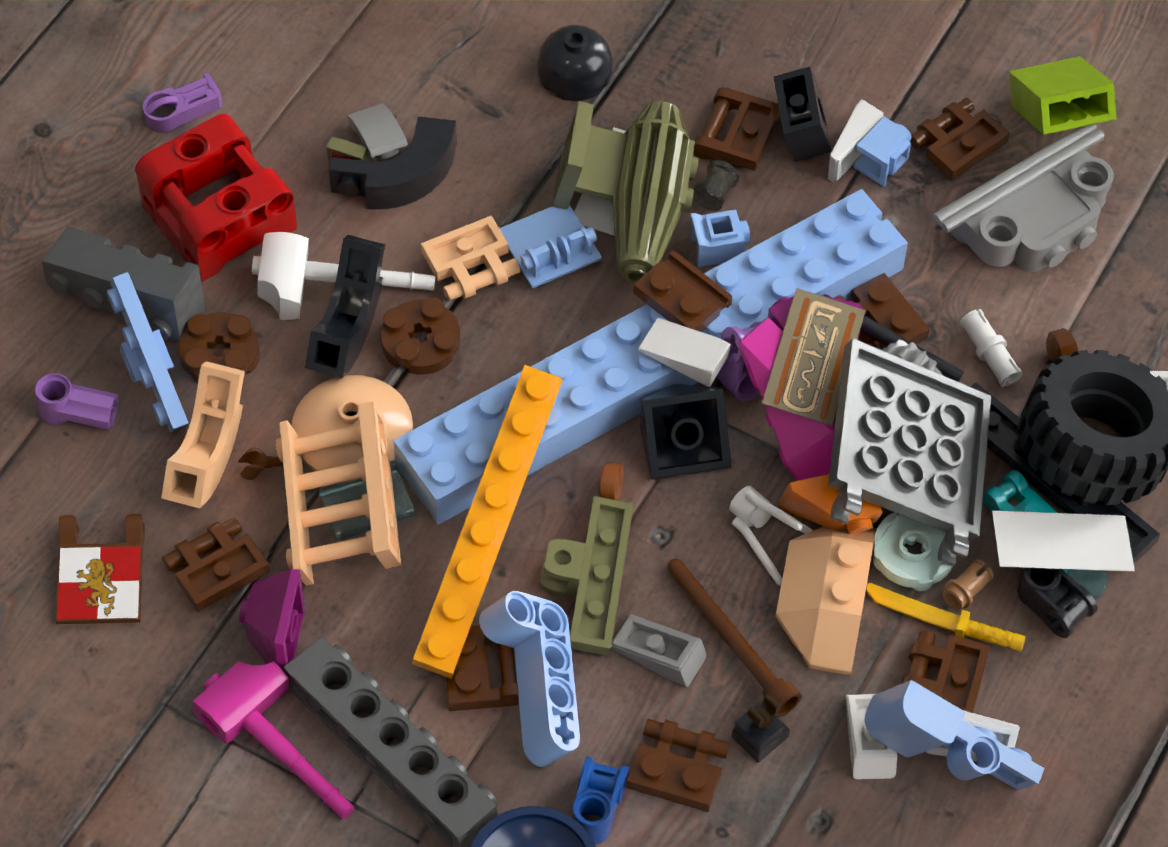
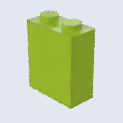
[1009,56,1116,135]

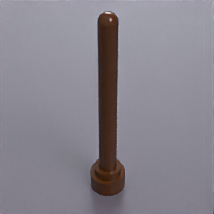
[667,559,802,717]

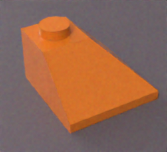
[778,474,882,534]

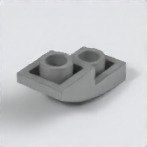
[348,103,408,159]

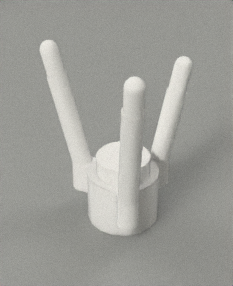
[729,486,813,586]

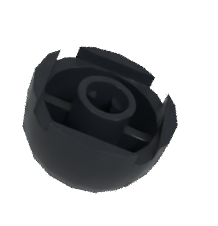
[538,25,613,101]

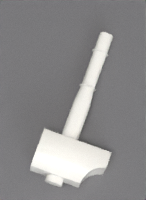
[252,232,435,320]

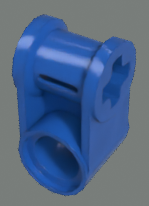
[573,756,629,845]

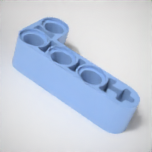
[479,591,580,767]

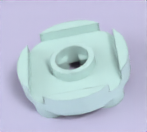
[873,512,953,591]

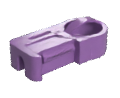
[143,73,222,132]

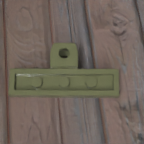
[539,496,634,656]

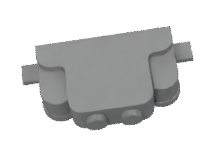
[933,124,1114,272]

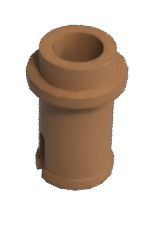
[942,559,994,610]

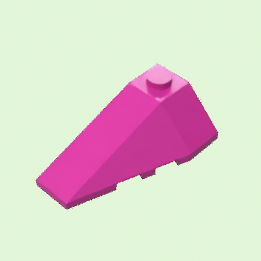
[737,317,836,481]

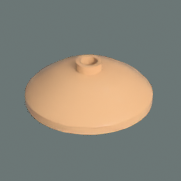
[292,375,413,483]

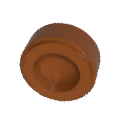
[599,462,624,501]

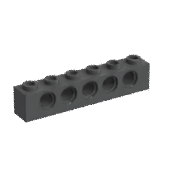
[283,636,497,847]

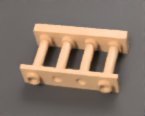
[276,401,401,586]

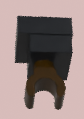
[732,694,790,763]

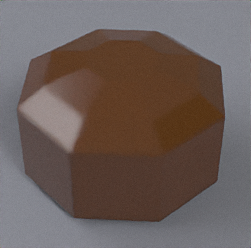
[1045,328,1078,363]

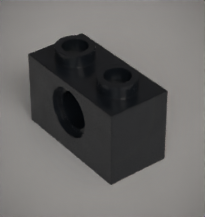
[774,66,832,162]

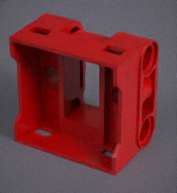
[135,113,297,282]

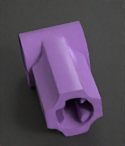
[35,373,119,430]

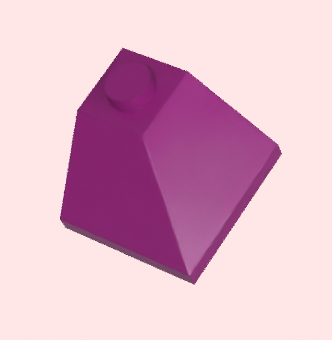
[239,568,305,671]

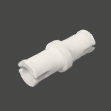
[960,309,1023,387]

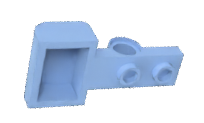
[864,680,1044,790]

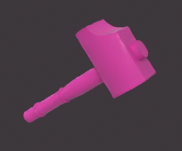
[192,661,355,819]

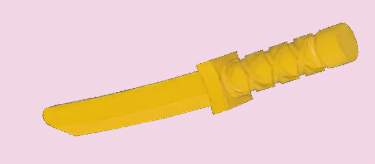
[866,583,1026,652]

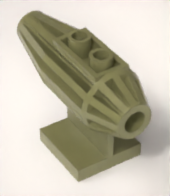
[552,101,699,284]

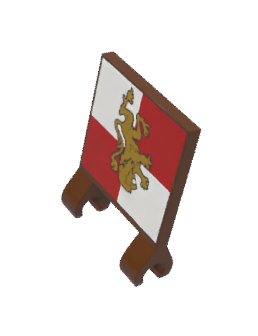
[55,514,145,624]

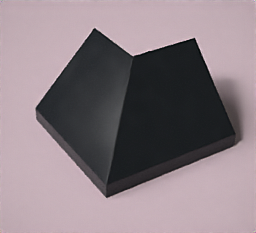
[640,384,731,479]

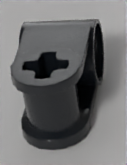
[1017,568,1098,638]

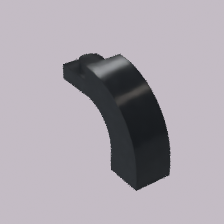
[329,116,457,210]
[305,235,386,378]

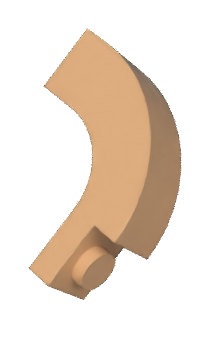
[161,361,245,508]

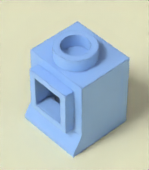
[853,116,911,187]
[689,210,750,267]

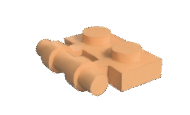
[421,215,520,301]

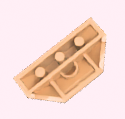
[775,526,876,676]

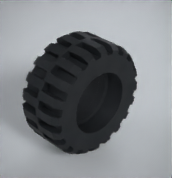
[1018,350,1168,505]

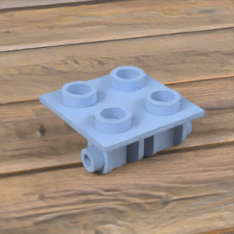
[499,205,602,289]

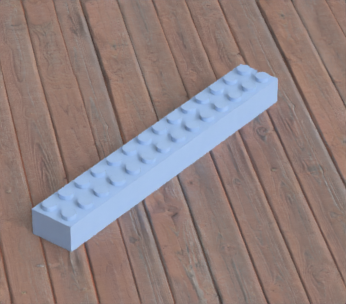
[393,189,908,525]

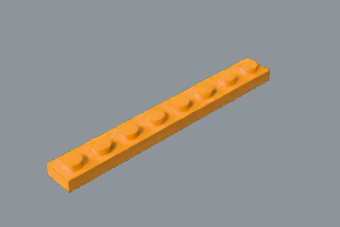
[412,365,563,679]

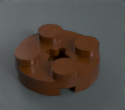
[381,297,460,375]
[179,312,260,382]

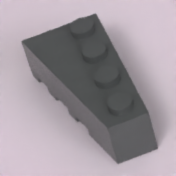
[42,226,206,344]

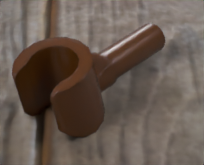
[238,447,283,480]

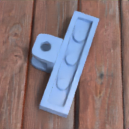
[107,272,188,433]

